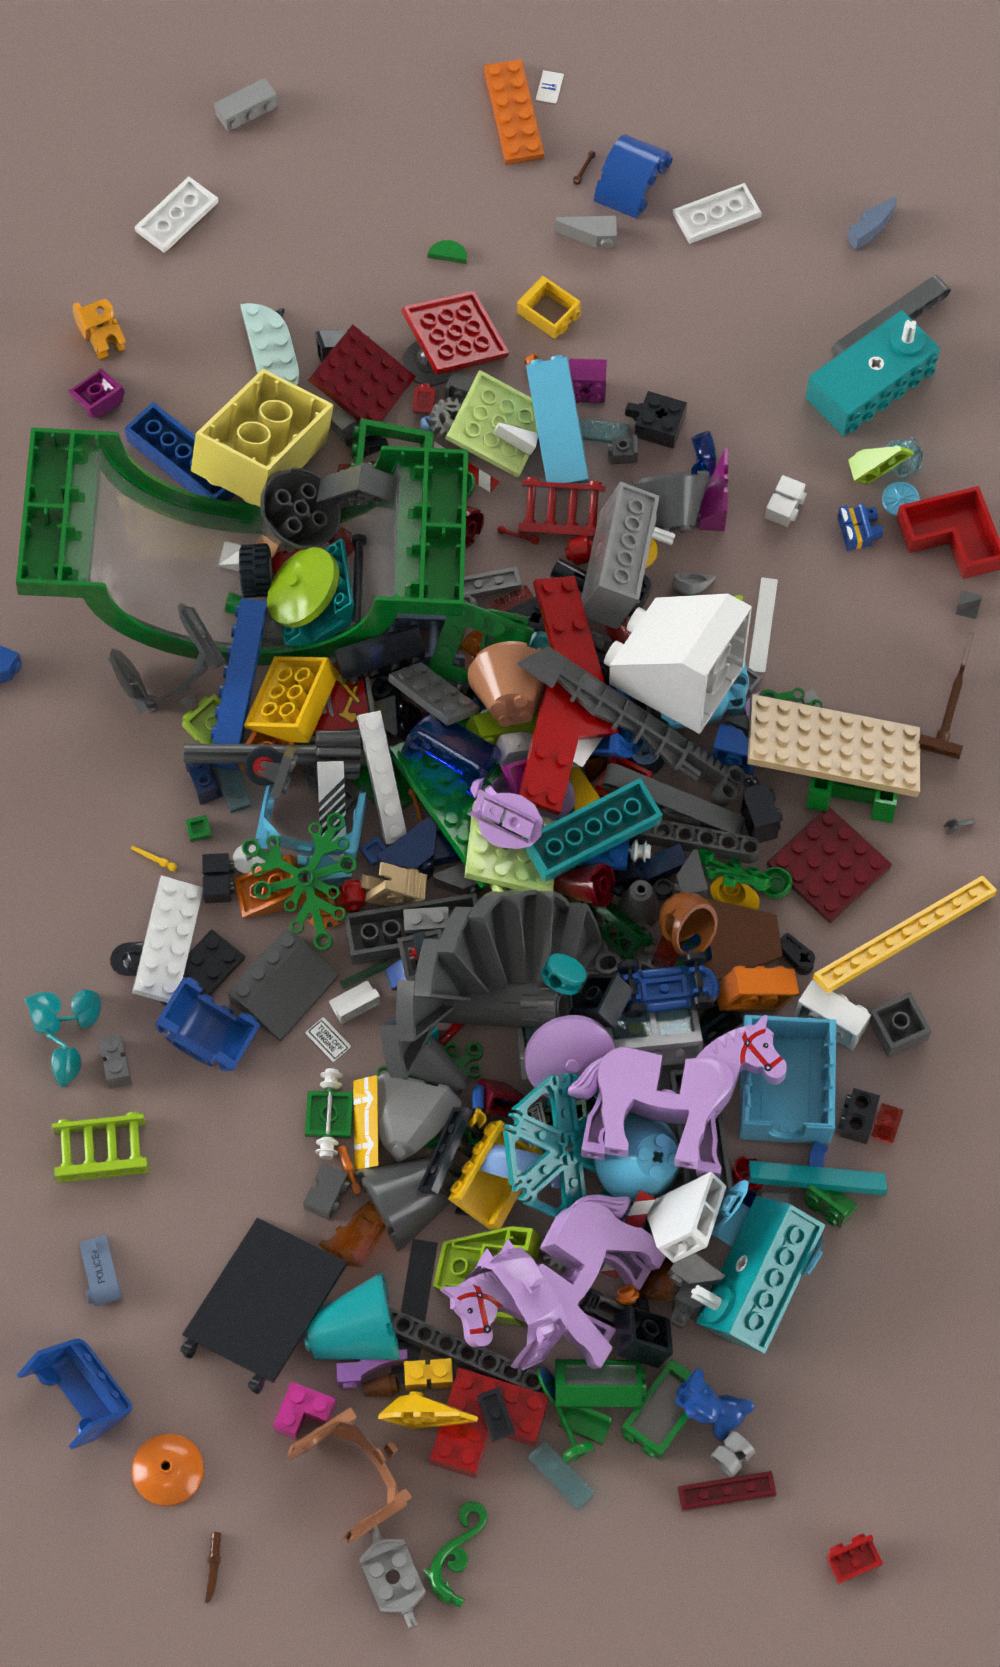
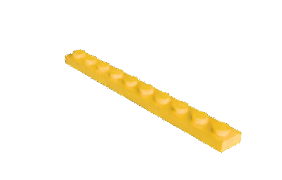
[813,875,997,994]

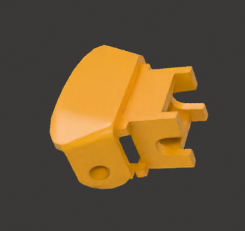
[73,299,126,360]

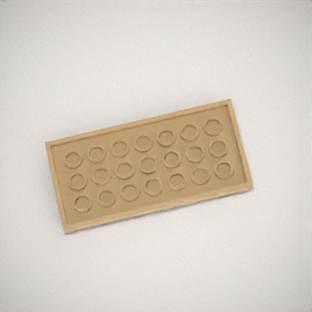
[747,694,920,797]

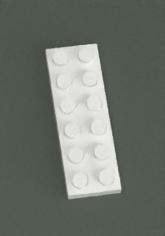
[132,875,203,1003]

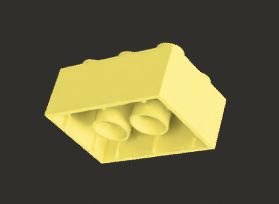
[191,369,334,507]

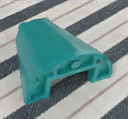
[304,1273,400,1359]

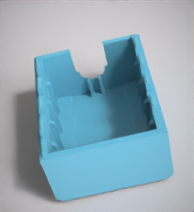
[739,1015,836,1144]

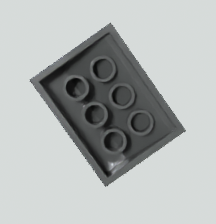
[228,927,339,1041]

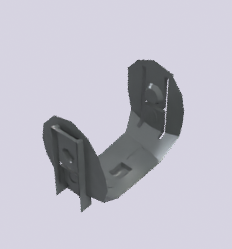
[108,603,226,714]

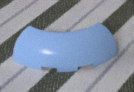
[480,1144,561,1188]

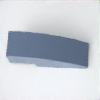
[847,197,897,250]

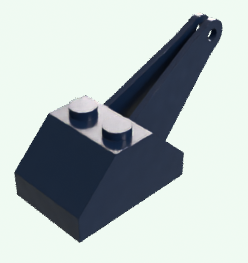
[377,816,461,880]

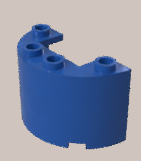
[594,134,673,219]
[155,977,261,1071]

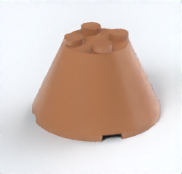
[468,641,546,727]

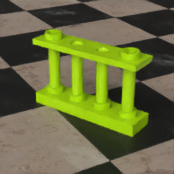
[52,1112,149,1183]

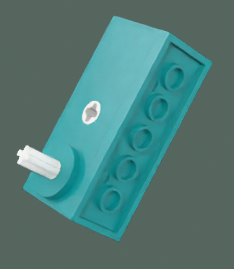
[805,310,940,436]
[691,1196,826,1354]

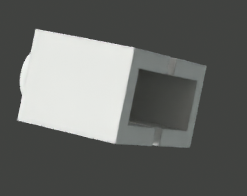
[765,475,807,528]

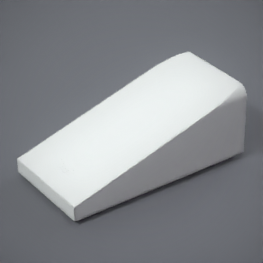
[493,423,538,455]

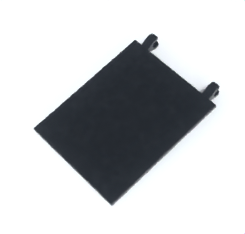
[180,1218,348,1394]

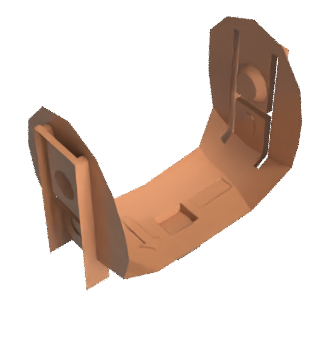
[285,1407,412,1544]

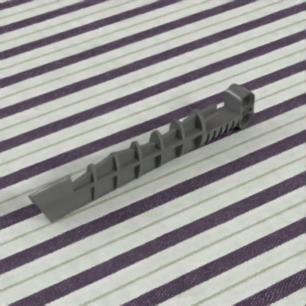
[517,646,745,807]

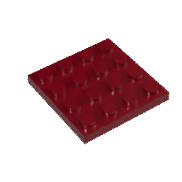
[308,324,416,422]
[767,806,892,923]

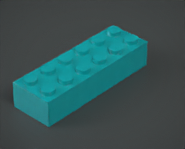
[524,778,663,883]

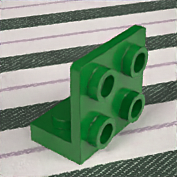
[803,1184,857,1228]

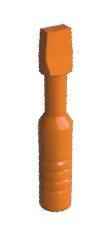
[337,1145,361,1196]

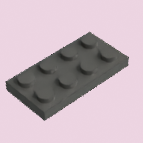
[388,662,480,726]

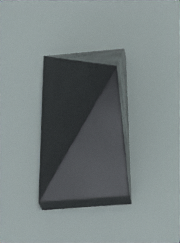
[699,1006,743,1046]

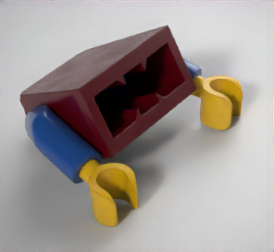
[469,1078,525,1129]

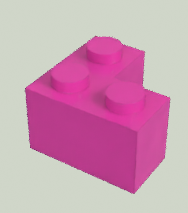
[273,1382,337,1440]

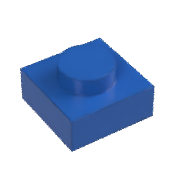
[360,836,386,867]

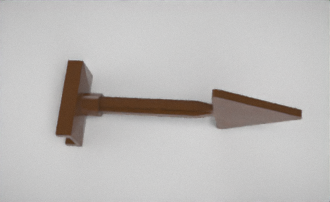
[919,633,974,759]

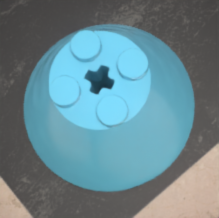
[594,1113,680,1202]

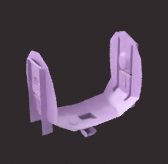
[468,774,575,849]
[464,1239,568,1370]

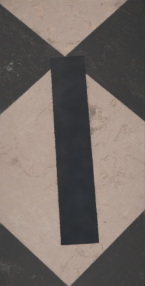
[391,1239,438,1384]

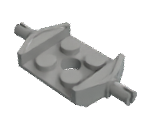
[359,1526,426,1629]

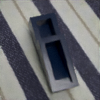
[623,844,687,892]

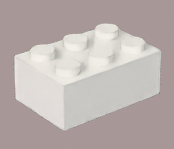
[794,980,871,1051]

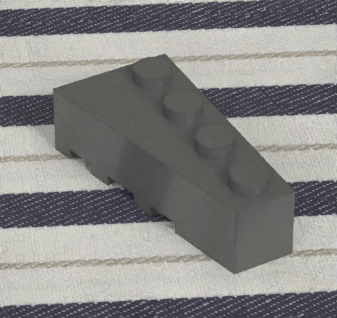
[316,463,399,508]

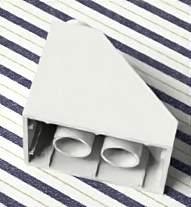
[604,594,752,734]

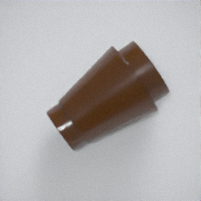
[363,1373,399,1397]

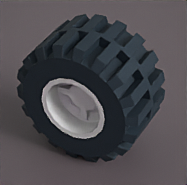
[239,543,273,598]

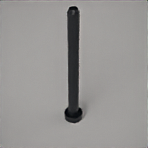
[352,534,367,626]

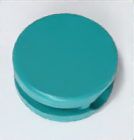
[541,953,586,995]

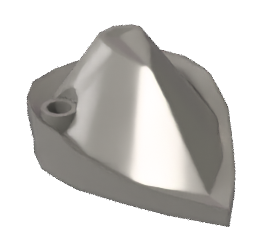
[672,572,716,596]

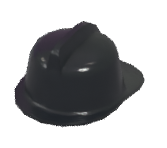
[110,941,144,976]

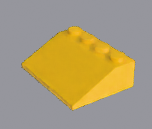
[243,656,339,743]

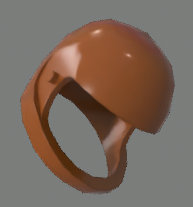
[659,891,718,956]

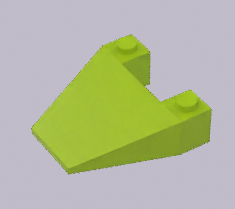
[433,1226,542,1327]

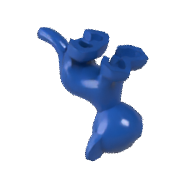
[674,1368,755,1441]

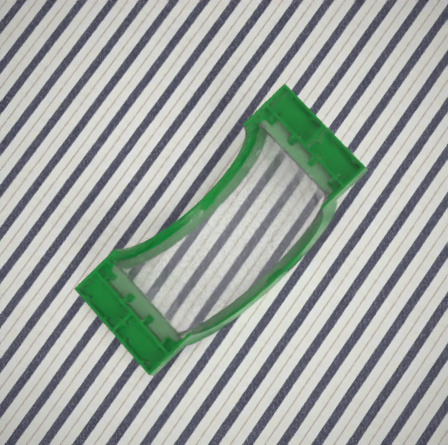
[16,427,468,665]

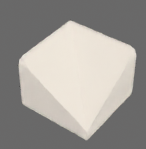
[219,541,241,571]

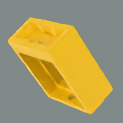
[517,276,581,339]

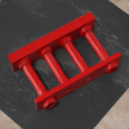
[518,477,606,537]

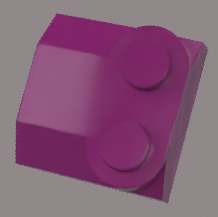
[68,368,125,418]

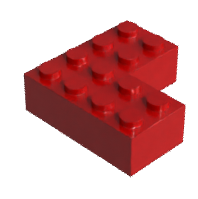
[896,486,1000,579]
[429,1368,549,1478]

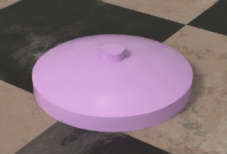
[524,1015,615,1101]

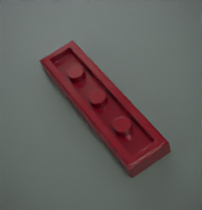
[678,1471,777,1512]

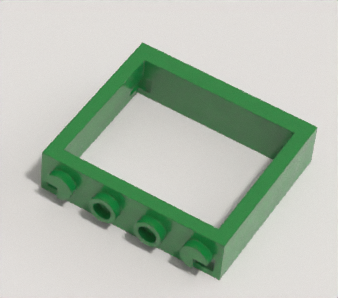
[349,418,434,510]

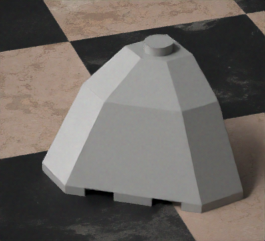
[377,1073,462,1162]

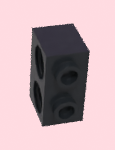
[838,1088,880,1144]

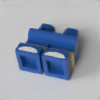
[837,503,883,551]

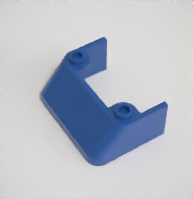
[17,1339,132,1450]

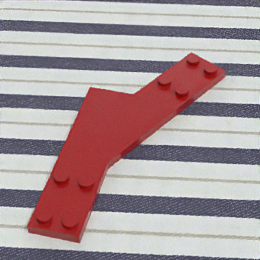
[518,576,618,816]

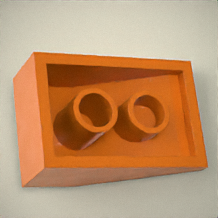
[234,854,307,919]

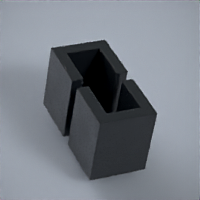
[202,853,235,903]

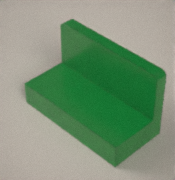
[558,1407,612,1445]

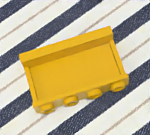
[448,1120,543,1230]

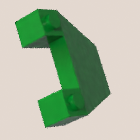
[806,777,898,823]

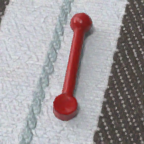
[498,526,540,545]

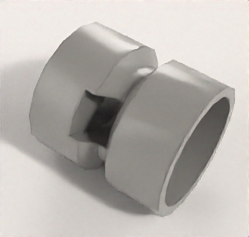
[710,1431,756,1477]

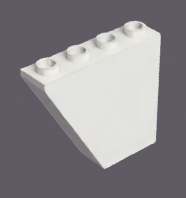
[647,1172,727,1263]

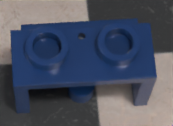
[185,763,223,805]

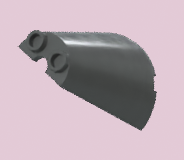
[355,1155,459,1252]

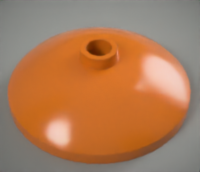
[132,1434,204,1506]

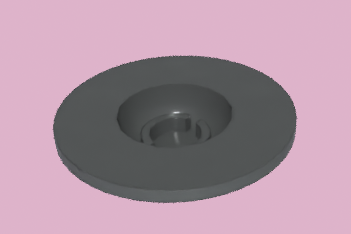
[403,341,456,386]

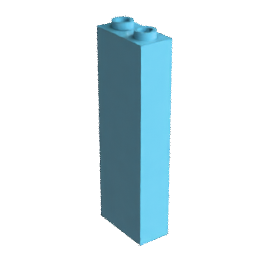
[526,355,590,489]

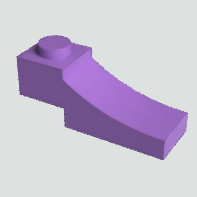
[336,1349,408,1390]

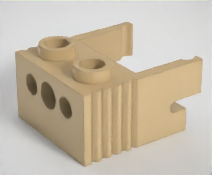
[361,862,427,907]

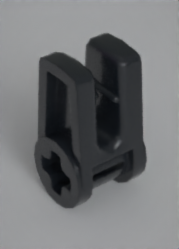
[345,433,388,459]
[780,933,815,975]
[579,1288,625,1328]

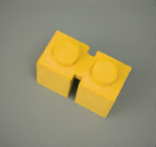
[404,1358,453,1391]

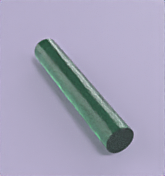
[339,959,390,989]

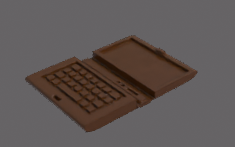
[638,1257,679,1301]

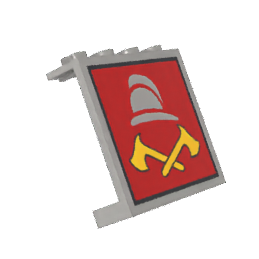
[297,659,374,745]

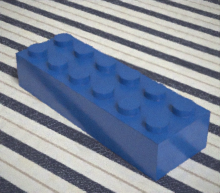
[124,402,236,501]

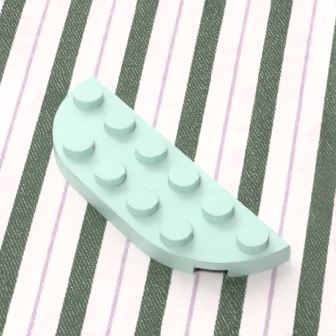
[240,303,299,386]

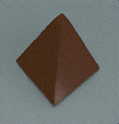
[585,757,607,782]

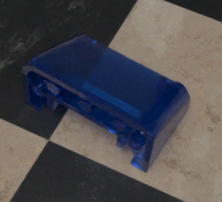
[400,712,502,798]

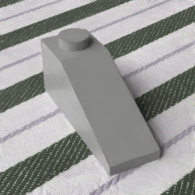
[556,216,617,249]

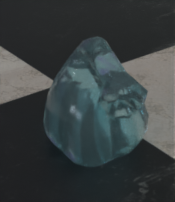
[886,436,924,477]

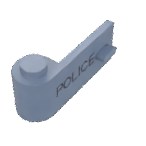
[79,1235,123,1307]

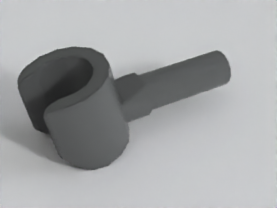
[943,818,974,835]

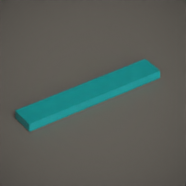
[748,1161,887,1196]

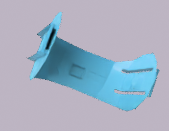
[256,784,367,867]
[711,1180,823,1276]

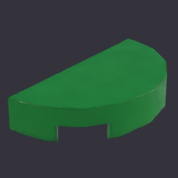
[427,240,467,264]

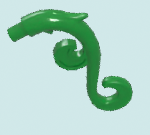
[423,1501,488,1608]

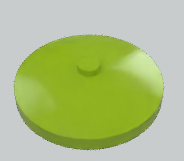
[267,547,339,628]

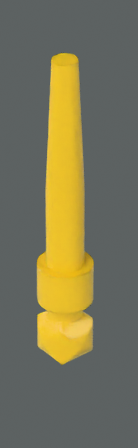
[130,845,178,872]

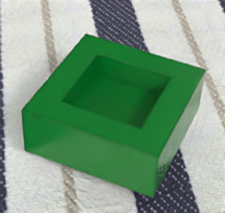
[185,815,212,843]

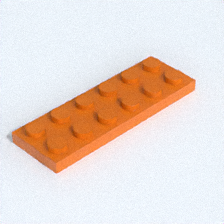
[483,59,544,165]

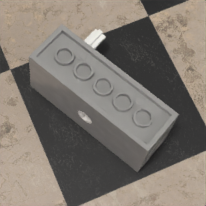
[581,482,675,629]

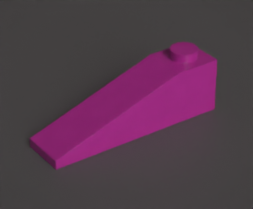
[696,448,729,531]

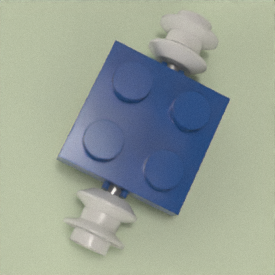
[582,839,651,871]

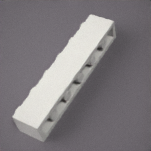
[357,711,407,844]

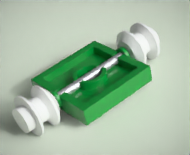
[305,1068,353,1160]

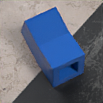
[808,1141,828,1167]

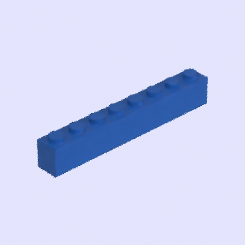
[210,598,268,771]

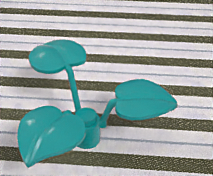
[24,990,101,1087]

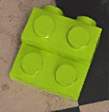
[182,693,221,744]

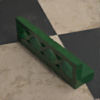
[580,901,653,960]

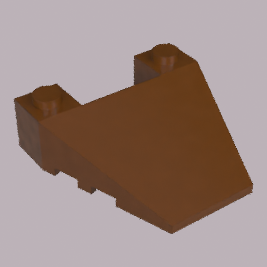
[691,898,783,981]

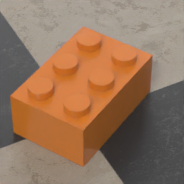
[717,966,799,1011]

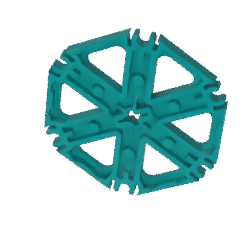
[503,1073,613,1218]

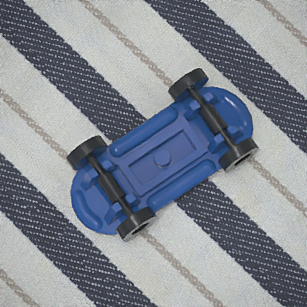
[617,952,720,1018]

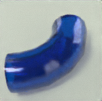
[691,431,717,479]

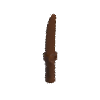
[205,1532,221,1603]

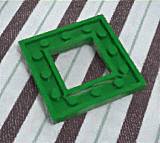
[428,601,535,699]

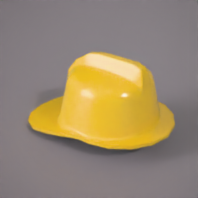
[710,875,760,910]

